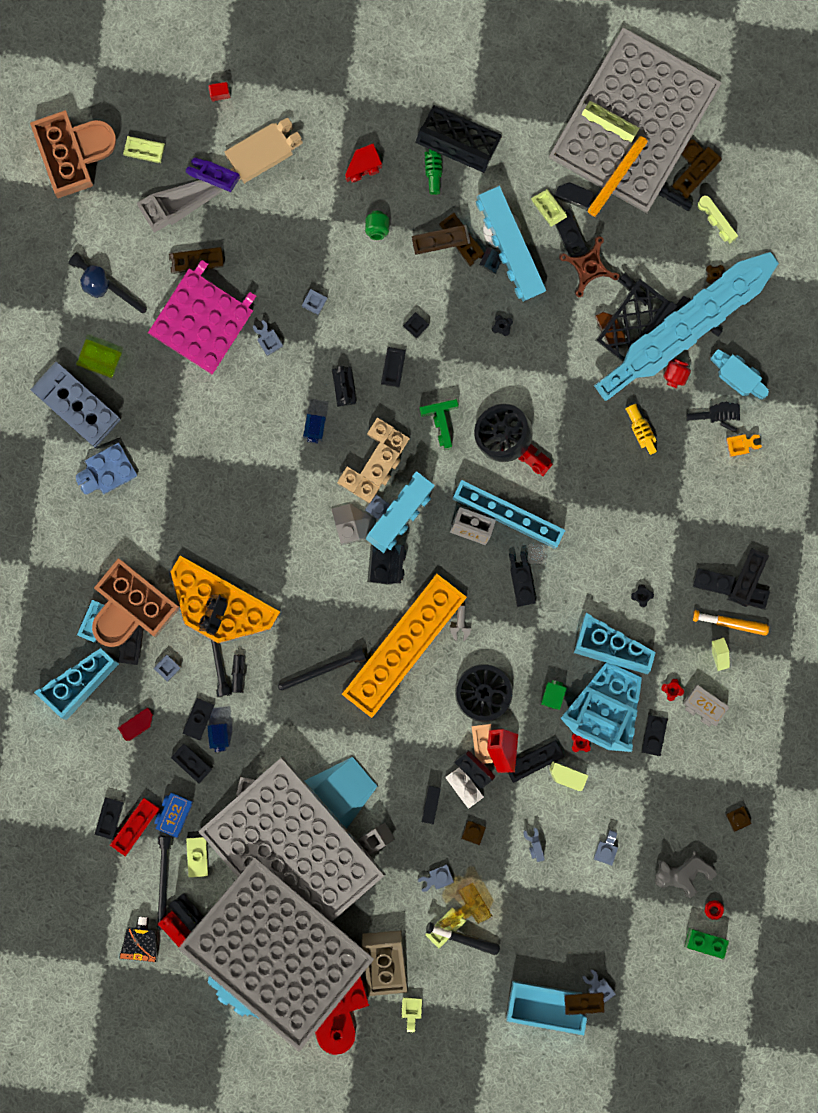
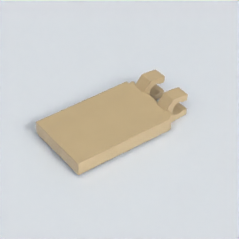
[224,118,303,184]

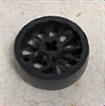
[474,404,533,462]
[455,664,513,722]

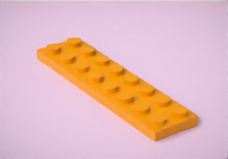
[342,574,467,718]

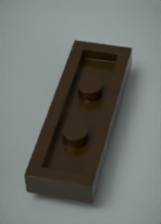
[411,225,470,255]

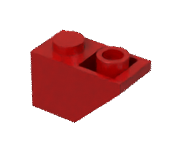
[345,144,382,183]
[487,729,518,773]

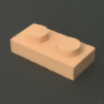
[471,724,493,764]

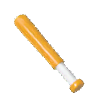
[693,610,769,635]

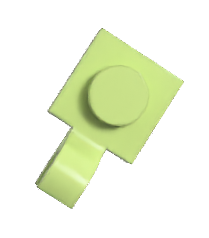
[402,998,422,1032]

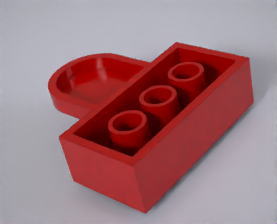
[315,976,369,1055]

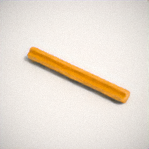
[588,136,648,217]

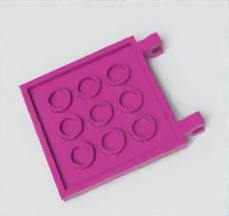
[148,260,256,375]

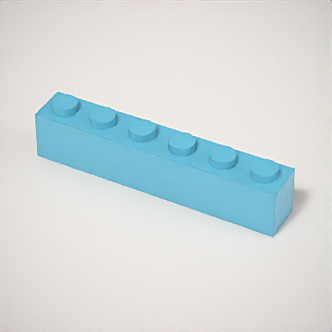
[476,186,546,302]
[453,480,565,549]

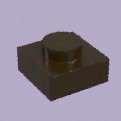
[681,139,705,165]
[725,806,752,832]
[461,821,486,845]

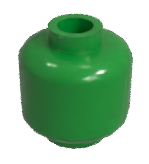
[365,210,390,240]

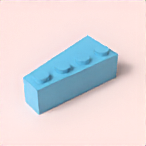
[366,471,435,553]
[574,613,656,674]
[34,648,119,720]

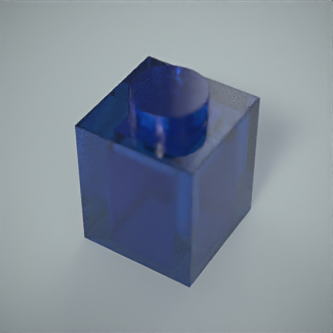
[303,414,326,444]
[207,724,230,752]

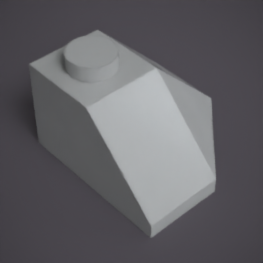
[331,504,375,546]

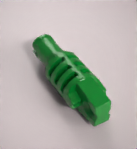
[425,149,442,195]

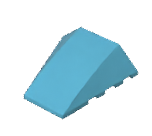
[561,662,642,752]
[304,757,377,829]

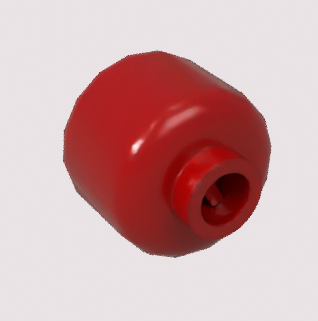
[663,359,691,388]

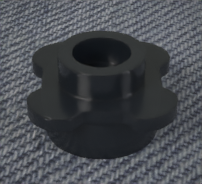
[492,315,513,336]
[631,584,654,607]

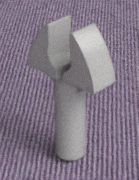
[450,605,471,642]

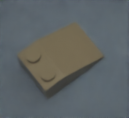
[362,930,407,996]

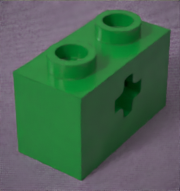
[684,928,729,959]

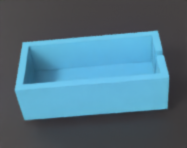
[506,981,587,1035]

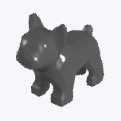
[655,851,717,898]

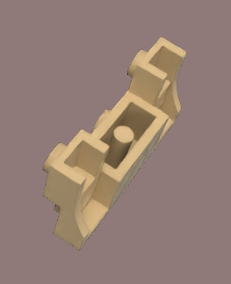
[337,418,410,504]

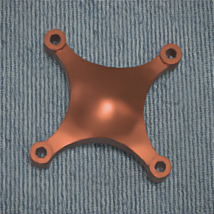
[559,236,619,298]

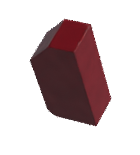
[117,707,154,741]

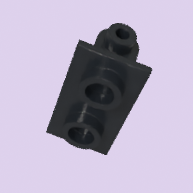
[332,366,356,407]
[199,595,228,636]

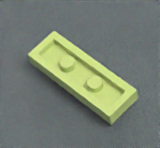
[582,101,640,142]

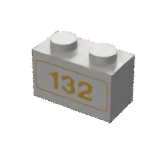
[450,507,496,545]
[683,685,729,727]

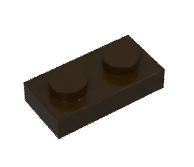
[564,992,605,1015]

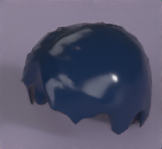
[80,266,110,298]

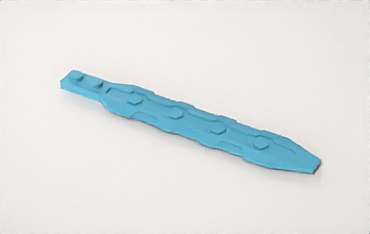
[594,252,779,401]

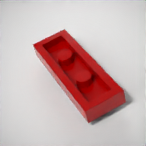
[110,798,160,857]

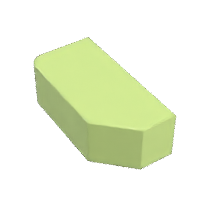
[712,638,730,671]
[549,761,588,791]

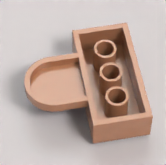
[30,110,116,198]
[92,558,180,647]

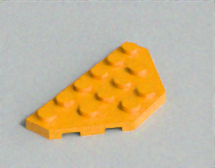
[170,556,280,644]

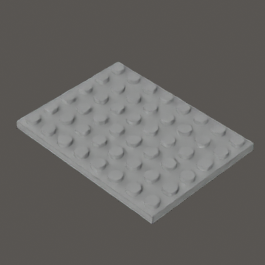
[549,28,722,213]
[198,757,386,922]
[178,858,374,1052]

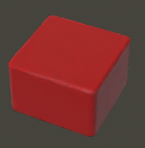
[208,82,231,101]

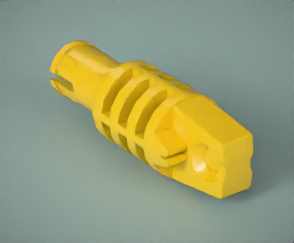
[626,404,657,455]

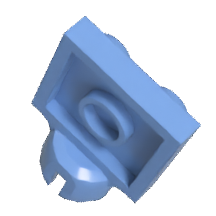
[75,443,137,495]

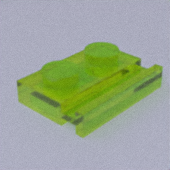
[76,339,122,379]

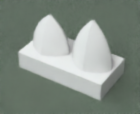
[445,768,483,809]

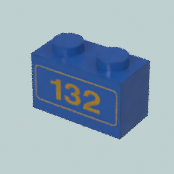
[154,793,193,838]

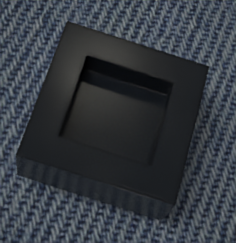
[479,248,502,274]
[403,312,429,340]

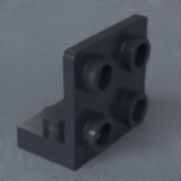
[367,544,406,585]

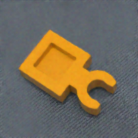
[726,434,762,457]

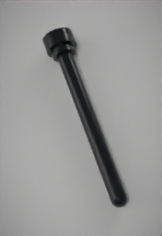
[68,252,147,314]
[211,640,232,698]
[278,646,367,691]
[157,836,173,930]

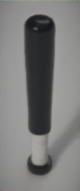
[426,922,500,955]

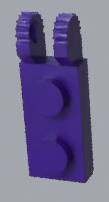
[186,157,240,192]

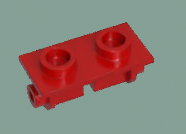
[518,444,553,477]
[158,911,191,947]

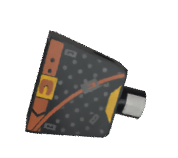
[119,916,158,962]

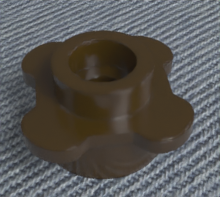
[706,265,725,284]

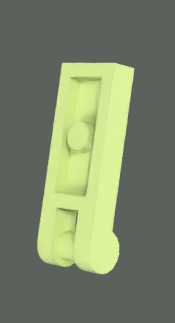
[698,196,738,244]

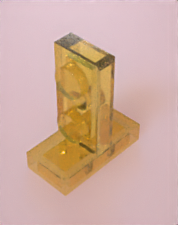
[439,882,493,929]

